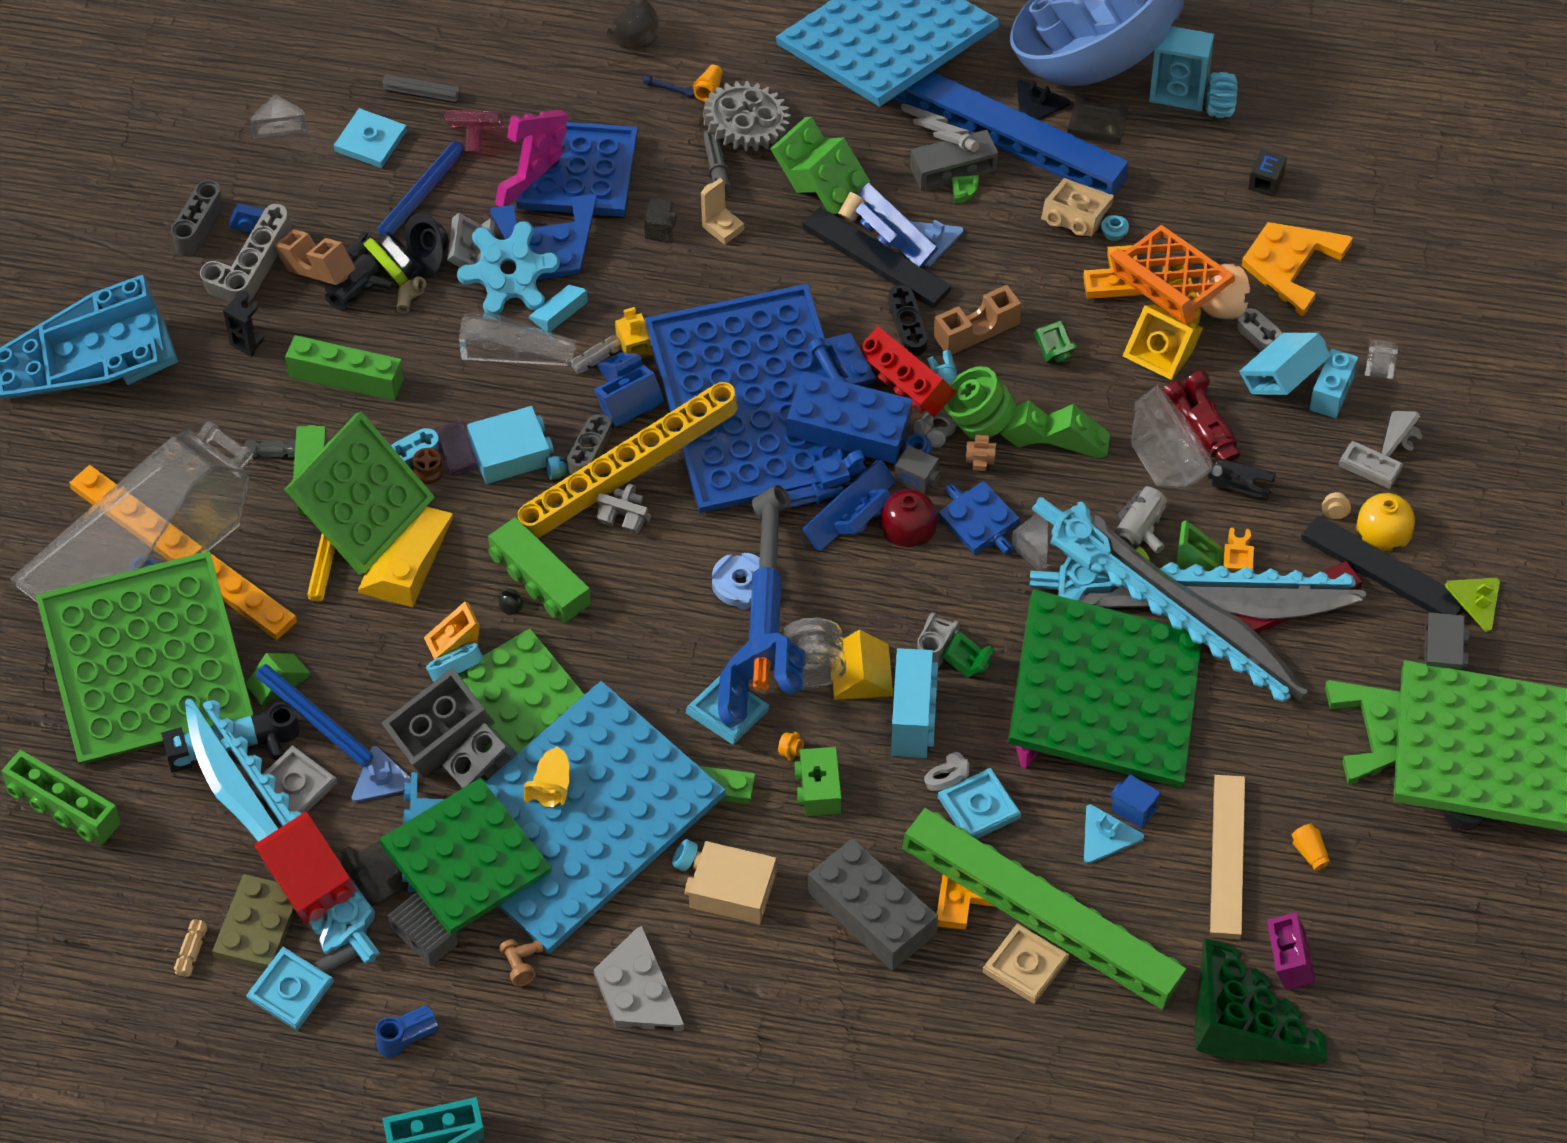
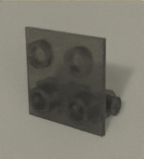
[339,841,408,906]

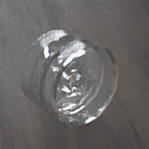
[779,618,846,688]

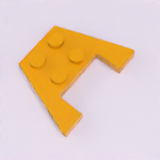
[1241,222,1353,317]

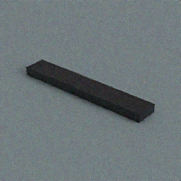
[803,207,951,309]
[1302,515,1464,615]

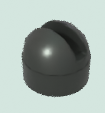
[499,589,522,615]

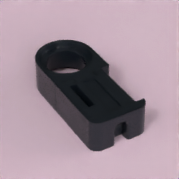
[378,232,424,278]

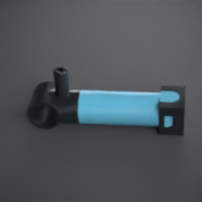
[161,702,300,773]

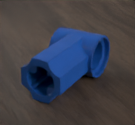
[375,1005,438,1057]

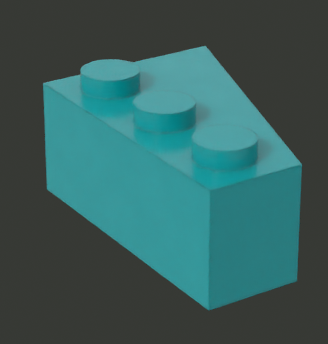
[382,1097,485,1143]

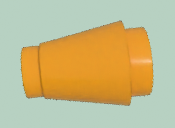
[693,65,723,102]
[1291,823,1331,871]

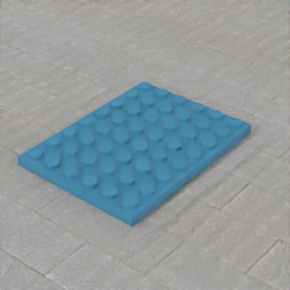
[485,681,726,955]

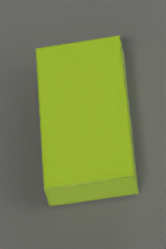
[364,238,409,286]

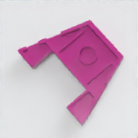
[495,110,568,207]

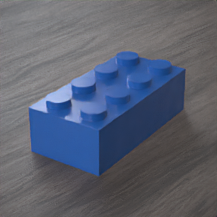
[786,371,913,464]

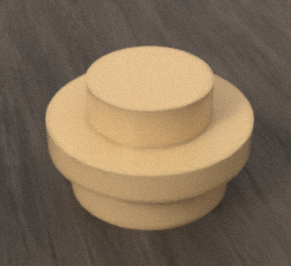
[1322,492,1351,519]

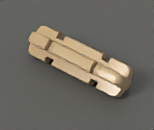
[174,919,207,977]

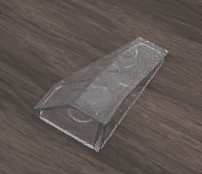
[459,312,575,366]

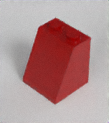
[254,811,357,925]

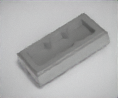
[1338,440,1404,489]

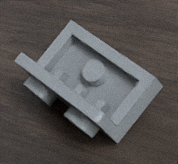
[447,213,495,267]

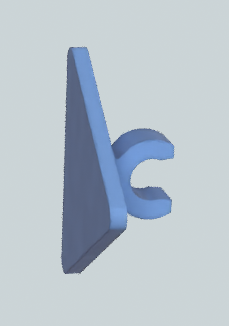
[910,220,963,267]
[351,746,411,803]

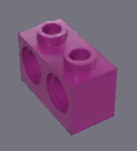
[1267,912,1316,990]

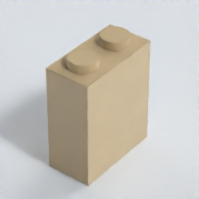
[685,841,777,924]

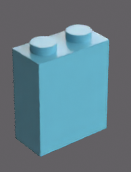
[1239,333,1331,395]
[467,406,554,484]

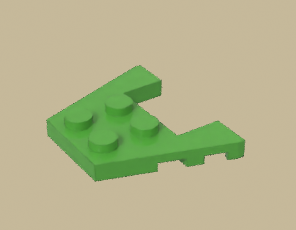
[1325,680,1400,785]

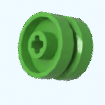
[944,366,1016,439]

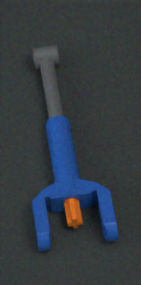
[718,484,805,728]

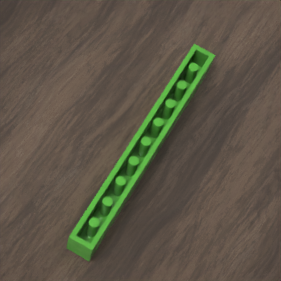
[902,808,1186,1010]

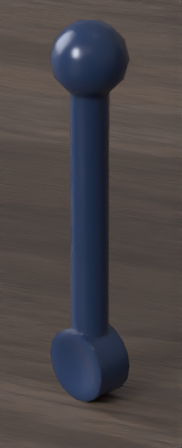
[643,75,695,99]

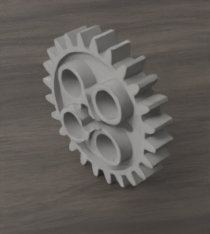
[703,81,790,151]

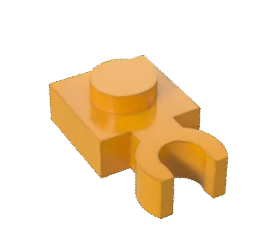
[1223,528,1254,573]

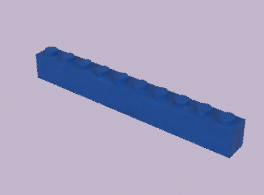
[892,71,1128,195]

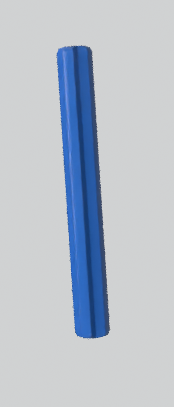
[378,141,464,236]
[256,664,373,767]

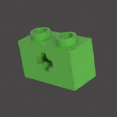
[794,747,841,816]

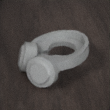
[914,408,957,447]
[924,752,970,791]

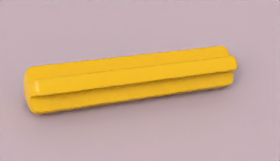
[307,533,335,602]

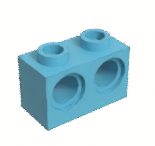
[1310,348,1358,419]

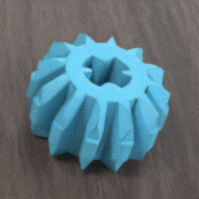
[1206,72,1238,118]

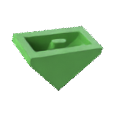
[1177,520,1224,571]
[245,653,311,707]

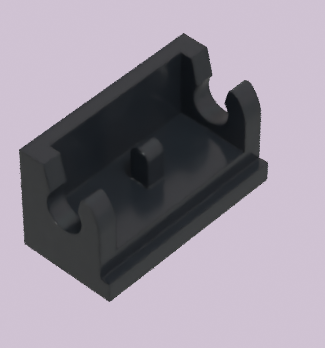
[223,290,264,357]

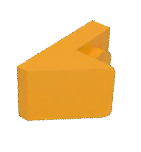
[424,602,479,660]

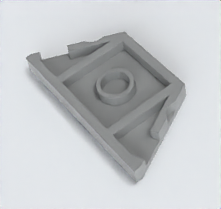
[594,926,684,1031]

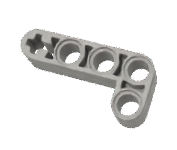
[200,204,292,303]

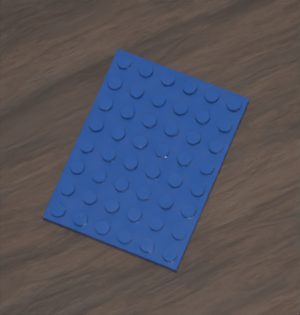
[645,284,865,513]

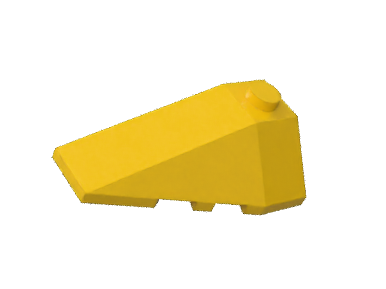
[358,506,453,607]

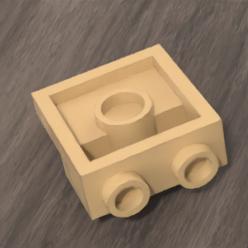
[1041,178,1114,237]

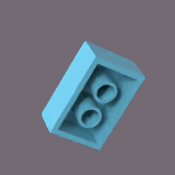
[1149,26,1214,111]
[891,648,938,758]

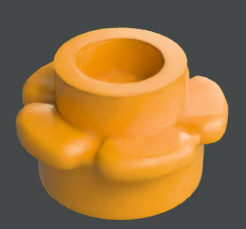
[778,732,804,761]

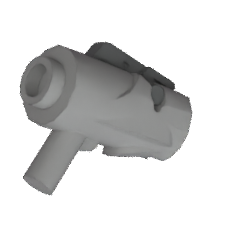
[1115,486,1167,553]

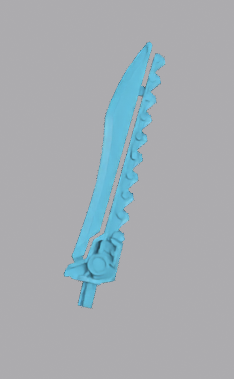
[185,699,380,964]

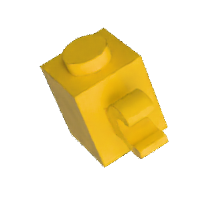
[615,307,653,359]

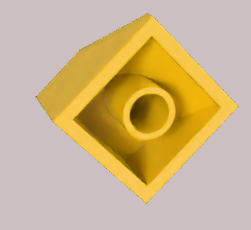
[1122,304,1203,380]

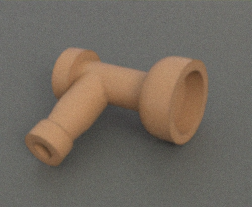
[499,939,543,987]

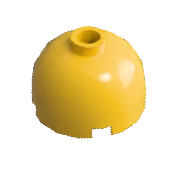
[1356,493,1415,552]

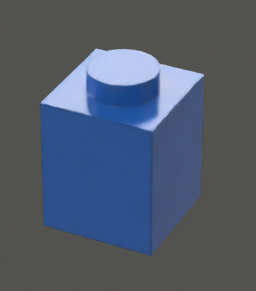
[1111,775,1160,829]

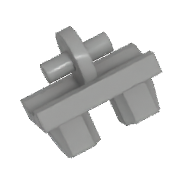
[596,483,652,535]

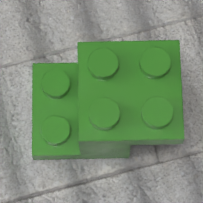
[770,117,870,214]

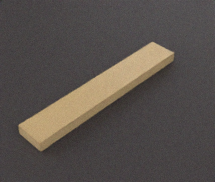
[1210,775,1245,940]

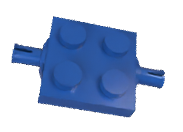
[938,481,1020,556]

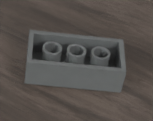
[808,838,938,971]

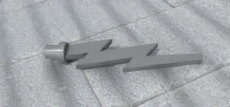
[901,104,979,152]

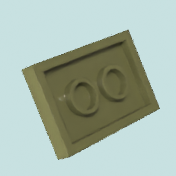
[212,874,295,970]

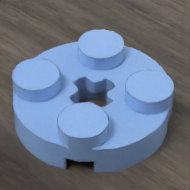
[712,553,759,610]

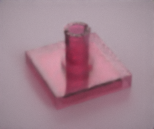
[444,110,504,153]

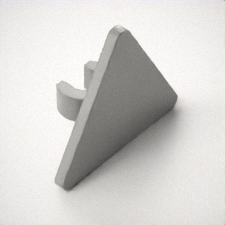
[1381,411,1422,457]

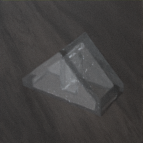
[250,94,307,139]
[1365,339,1398,379]
[1012,513,1048,572]

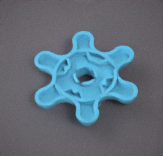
[457,221,560,317]

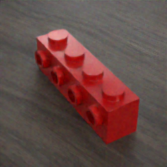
[859,326,956,417]

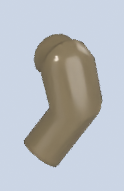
[396,276,427,314]

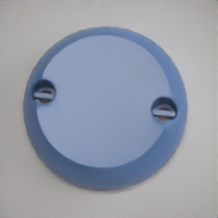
[1010,0,1185,86]

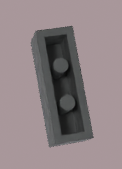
[910,130,998,191]

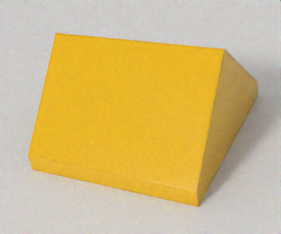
[830,629,893,700]

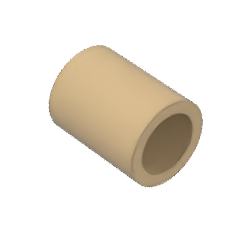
[838,192,866,223]

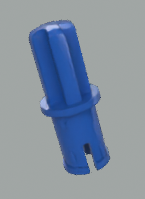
[787,482,843,508]

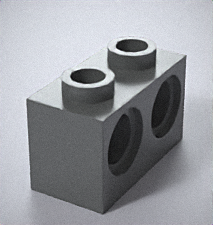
[442,722,518,788]

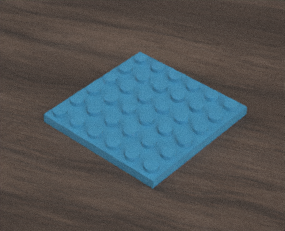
[775,0,999,107]

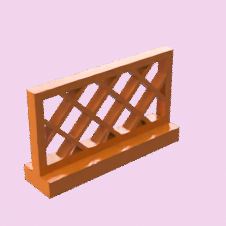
[1110,225,1235,325]

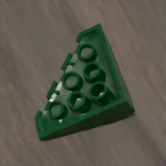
[1194,938,1327,1063]

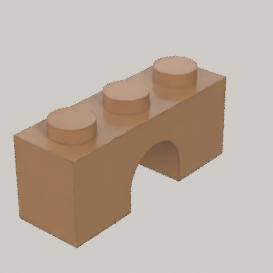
[273,229,356,285]
[934,285,1021,355]

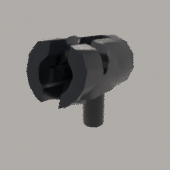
[325,254,394,310]
[1208,458,1276,500]

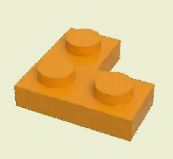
[1083,245,1142,299]
[937,874,995,930]

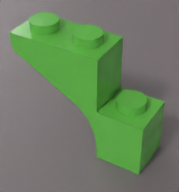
[1000,400,1110,458]

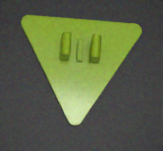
[1445,578,1500,632]

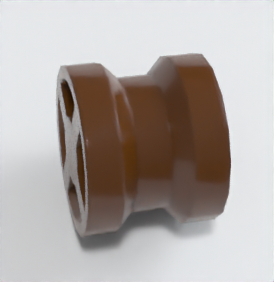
[413,448,443,484]

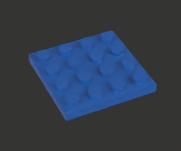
[516,122,638,217]

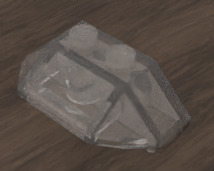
[1131,385,1212,488]

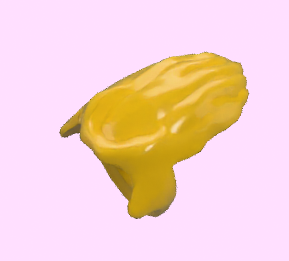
[524,746,570,807]

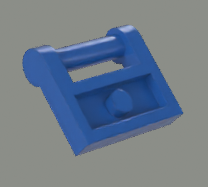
[808,333,876,386]

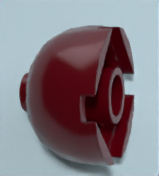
[879,489,937,548]

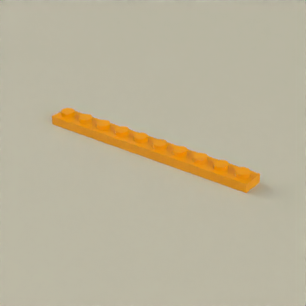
[69,465,297,641]

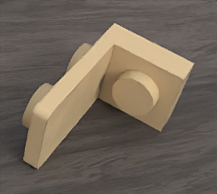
[701,178,744,245]

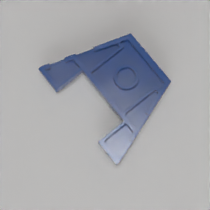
[490,193,597,280]

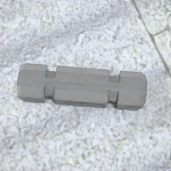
[571,335,621,374]

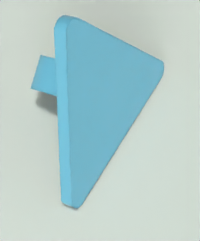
[1084,804,1144,864]

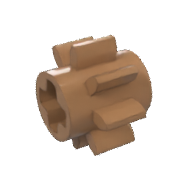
[966,435,996,471]

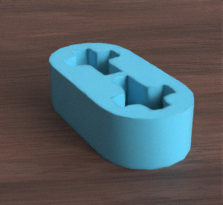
[391,428,439,467]
[426,643,483,682]

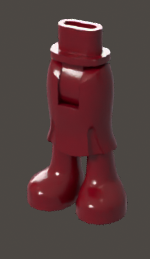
[1160,370,1241,461]

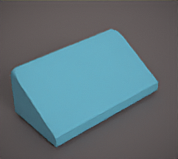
[529,285,588,334]

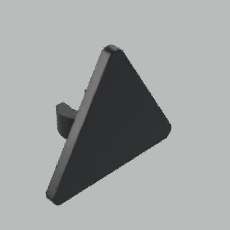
[1017,80,1070,120]

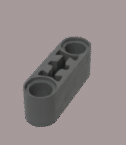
[171,180,223,256]

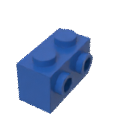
[594,364,665,427]

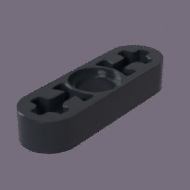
[888,285,928,356]

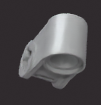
[917,612,960,668]

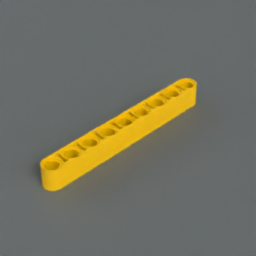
[518,382,738,538]

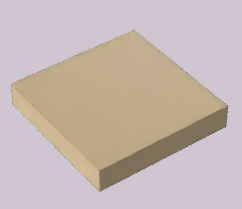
[983,923,1069,1004]

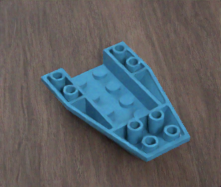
[0,274,167,399]

